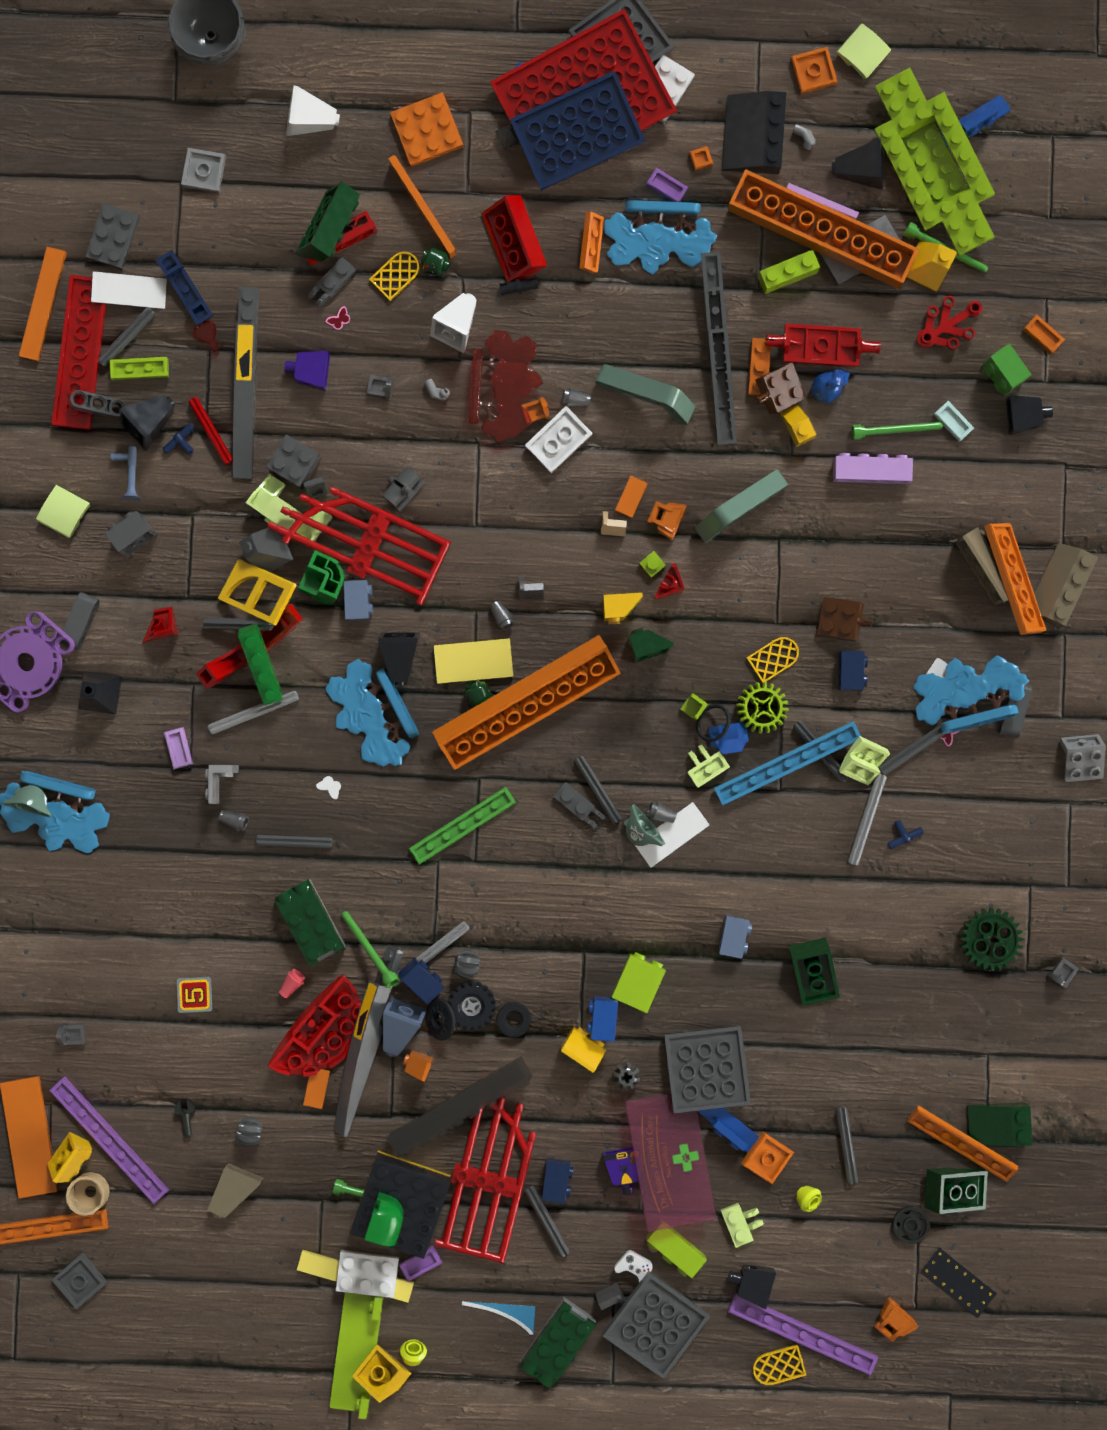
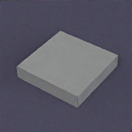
[181,148,226,193]

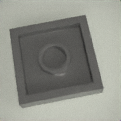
[52,1253,107,1309]

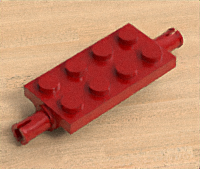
[765,323,881,368]

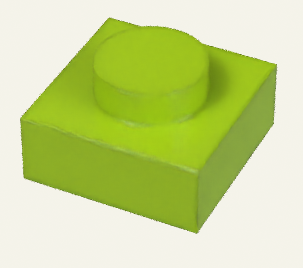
[639,551,666,578]

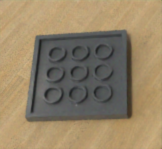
[569,0,674,64]
[664,1026,751,1113]
[602,1270,710,1379]

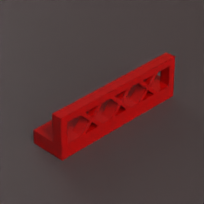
[306,210,377,266]

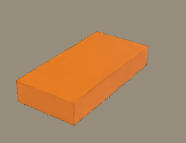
[1023,314,1065,355]
[615,475,648,518]
[303,1069,331,1109]

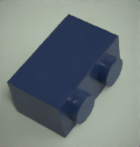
[838,651,868,691]
[398,957,444,1004]
[542,1158,573,1203]

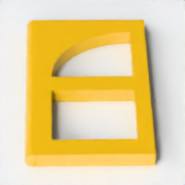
[218,559,296,626]

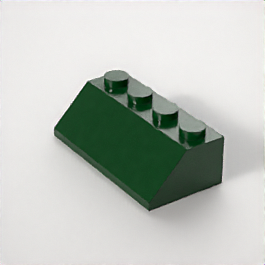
[295,181,360,262]
[626,628,674,664]

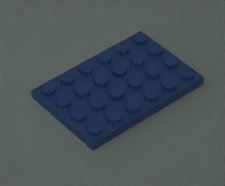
[510,71,645,191]

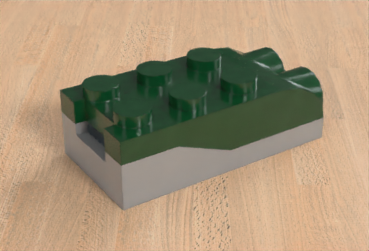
[275,879,346,967]
[520,1297,596,1388]

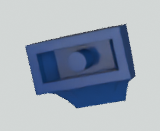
[708,722,749,754]

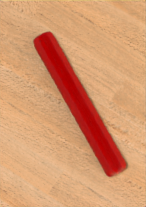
[188,397,233,465]

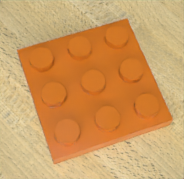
[390,92,464,167]

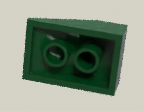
[788,937,840,1006]
[967,1102,1033,1146]
[925,1168,988,1214]

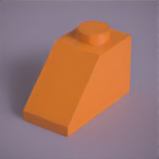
[403,1050,434,1082]

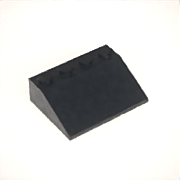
[722,91,787,175]

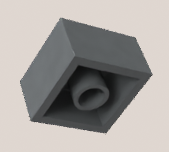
[266,434,322,490]
[105,511,158,557]

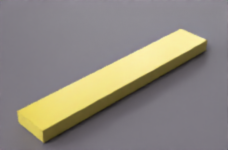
[297,1250,414,1303]

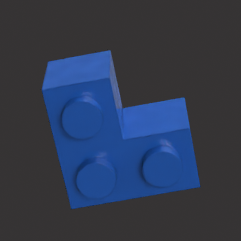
[587,996,618,1042]

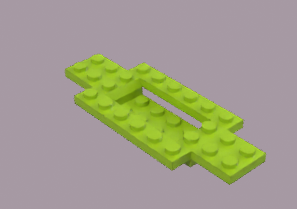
[875,67,995,256]

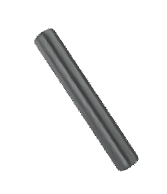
[98,307,155,367]
[203,618,274,631]
[793,721,849,783]
[879,726,945,775]
[575,756,621,824]
[256,835,333,848]
[836,1107,858,1184]
[525,1186,569,1257]

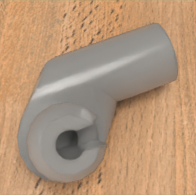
[793,124,816,150]
[424,379,450,401]

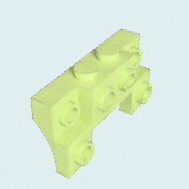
[246,473,333,541]

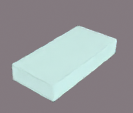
[933,401,974,442]

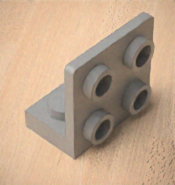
[1060,734,1106,782]
[205,765,239,804]

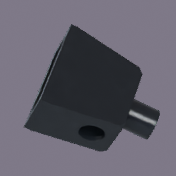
[1006,395,1053,435]
[727,1264,776,1309]

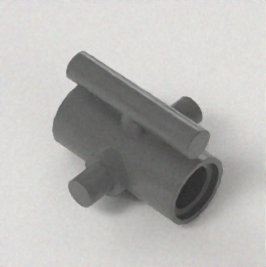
[382,467,425,512]

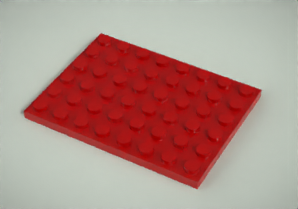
[490,8,677,131]

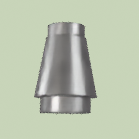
[562,388,591,407]
[490,601,515,630]
[647,801,677,823]
[218,810,249,832]

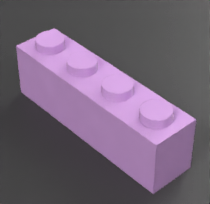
[833,453,913,484]

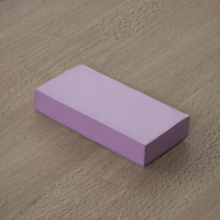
[164,727,193,769]

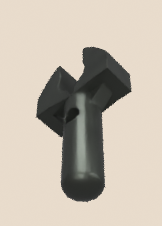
[174,1099,196,1137]

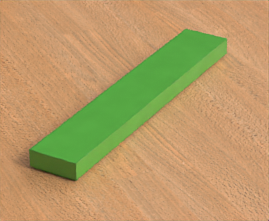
[409,787,516,864]

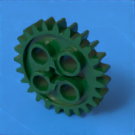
[959,907,1024,971]

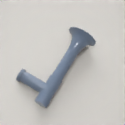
[110,446,141,501]

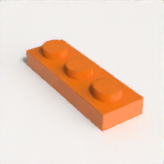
[579,212,604,274]
[748,338,771,396]

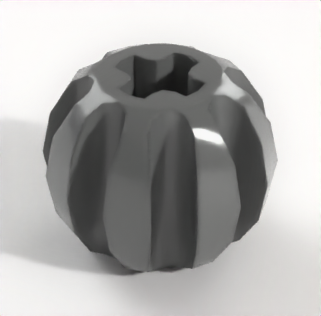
[454,950,480,979]
[612,1062,641,1091]
[236,1117,262,1147]

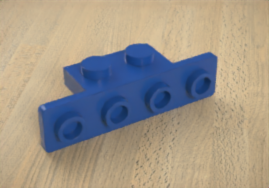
[940,95,1011,149]
[698,1108,759,1152]

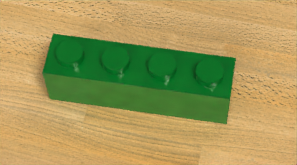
[238,623,283,706]

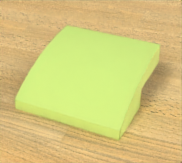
[836,24,891,79]
[36,485,90,539]
[839,736,890,785]

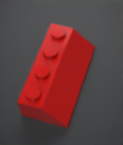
[481,195,547,282]

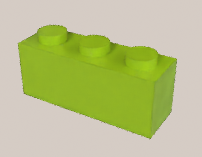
[757,250,820,295]
[646,1218,707,1278]

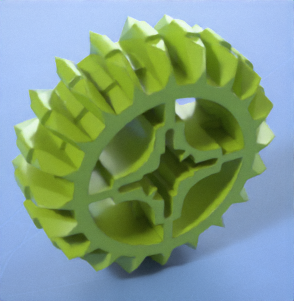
[736,682,789,734]

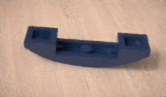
[156,250,213,326]

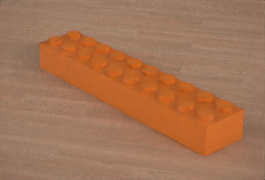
[727,169,919,290]
[432,635,621,770]

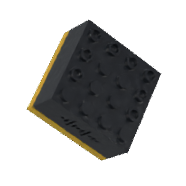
[350,1150,451,1259]

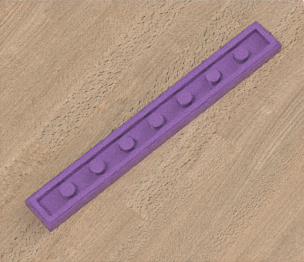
[49,1077,169,1204]
[728,1292,878,1376]

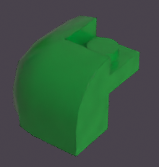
[297,550,345,604]
[364,1192,404,1246]

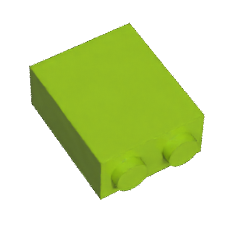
[611,952,666,1013]

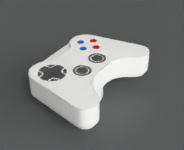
[614,1250,652,1282]

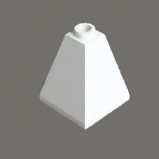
[286,86,340,136]
[430,293,477,353]

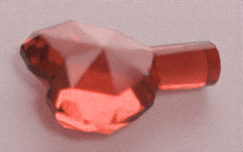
[192,320,220,352]

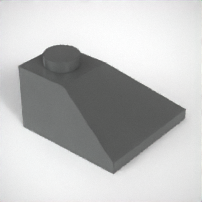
[239,524,293,573]

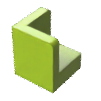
[680,693,708,721]

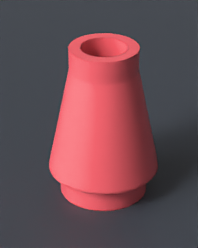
[279,969,305,999]

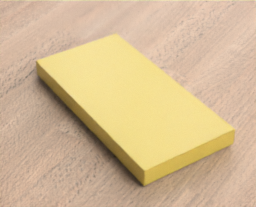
[434,639,513,684]

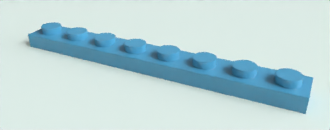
[714,721,861,805]

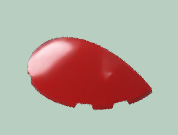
[267,974,361,1077]

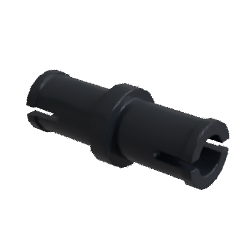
[499,277,539,296]

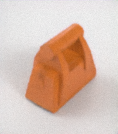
[647,501,686,541]
[874,1297,918,1342]

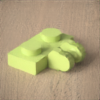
[687,744,730,788]
[721,1203,764,1248]

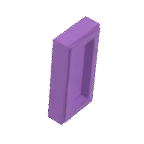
[646,167,688,202]
[399,1245,442,1282]

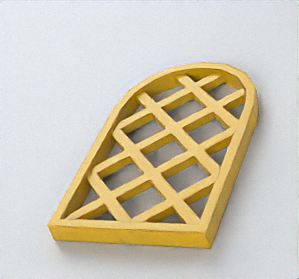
[369,252,419,301]
[747,637,799,683]
[753,1344,806,1385]

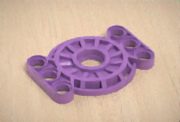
[0,611,75,712]

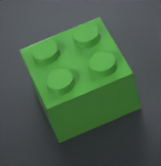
[982,343,1032,396]

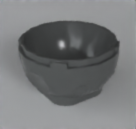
[167,0,246,66]

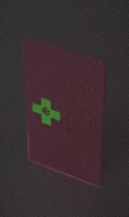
[625,1094,716,1232]

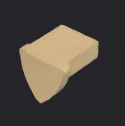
[601,511,627,537]

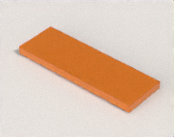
[984,523,1046,635]
[0,1076,58,1198]

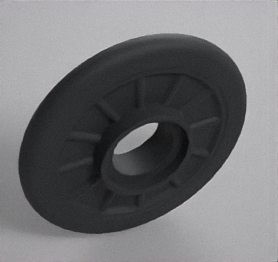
[426,998,455,1041]

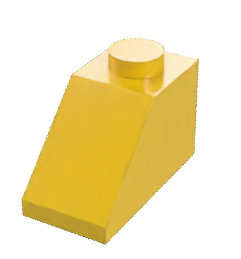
[780,405,816,447]

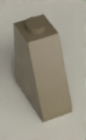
[207,1163,264,1218]

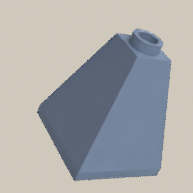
[383,997,427,1057]

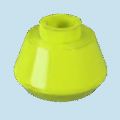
[796,1186,822,1212]
[400,1340,427,1366]

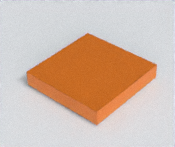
[791,46,838,95]
[741,1132,794,1184]

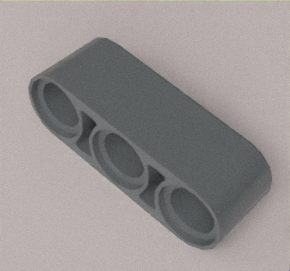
[68,390,126,419]
[61,592,100,650]
[998,684,1032,739]

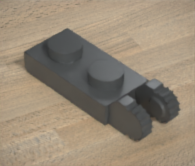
[307,257,356,308]
[554,782,606,830]

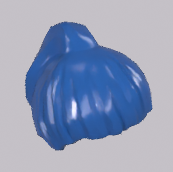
[811,369,850,403]

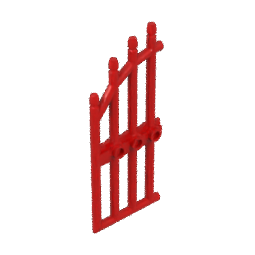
[267,487,451,606]
[435,1076,536,1264]

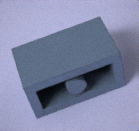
[344,580,373,621]
[718,915,752,959]

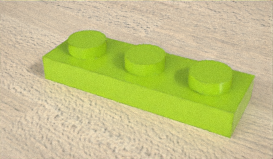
[110,357,169,380]

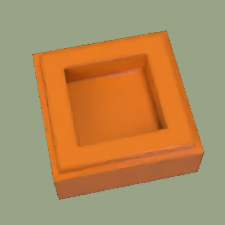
[689,146,713,171]

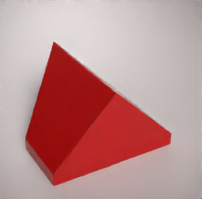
[654,563,685,600]
[142,606,179,643]

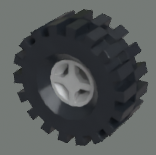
[448,981,496,1031]

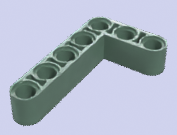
[595,364,696,424]
[694,469,789,543]

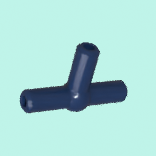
[163,423,194,454]
[887,820,924,849]

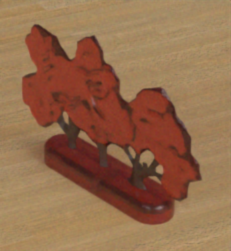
[469,330,543,443]

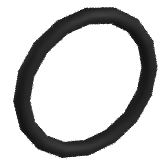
[696,704,730,742]

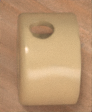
[66,1172,110,1216]

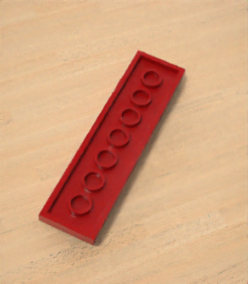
[51,275,107,430]

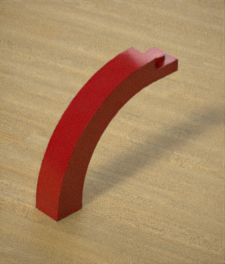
[196,604,303,689]

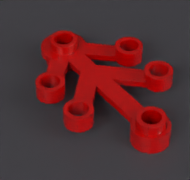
[917,296,982,350]

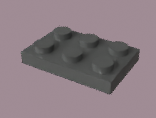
[85,203,140,270]

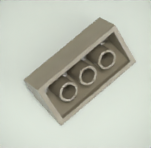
[954,527,1008,606]
[1034,543,1098,628]

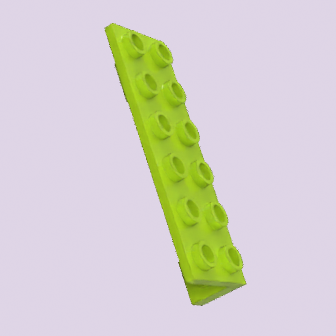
[330,1292,383,1419]

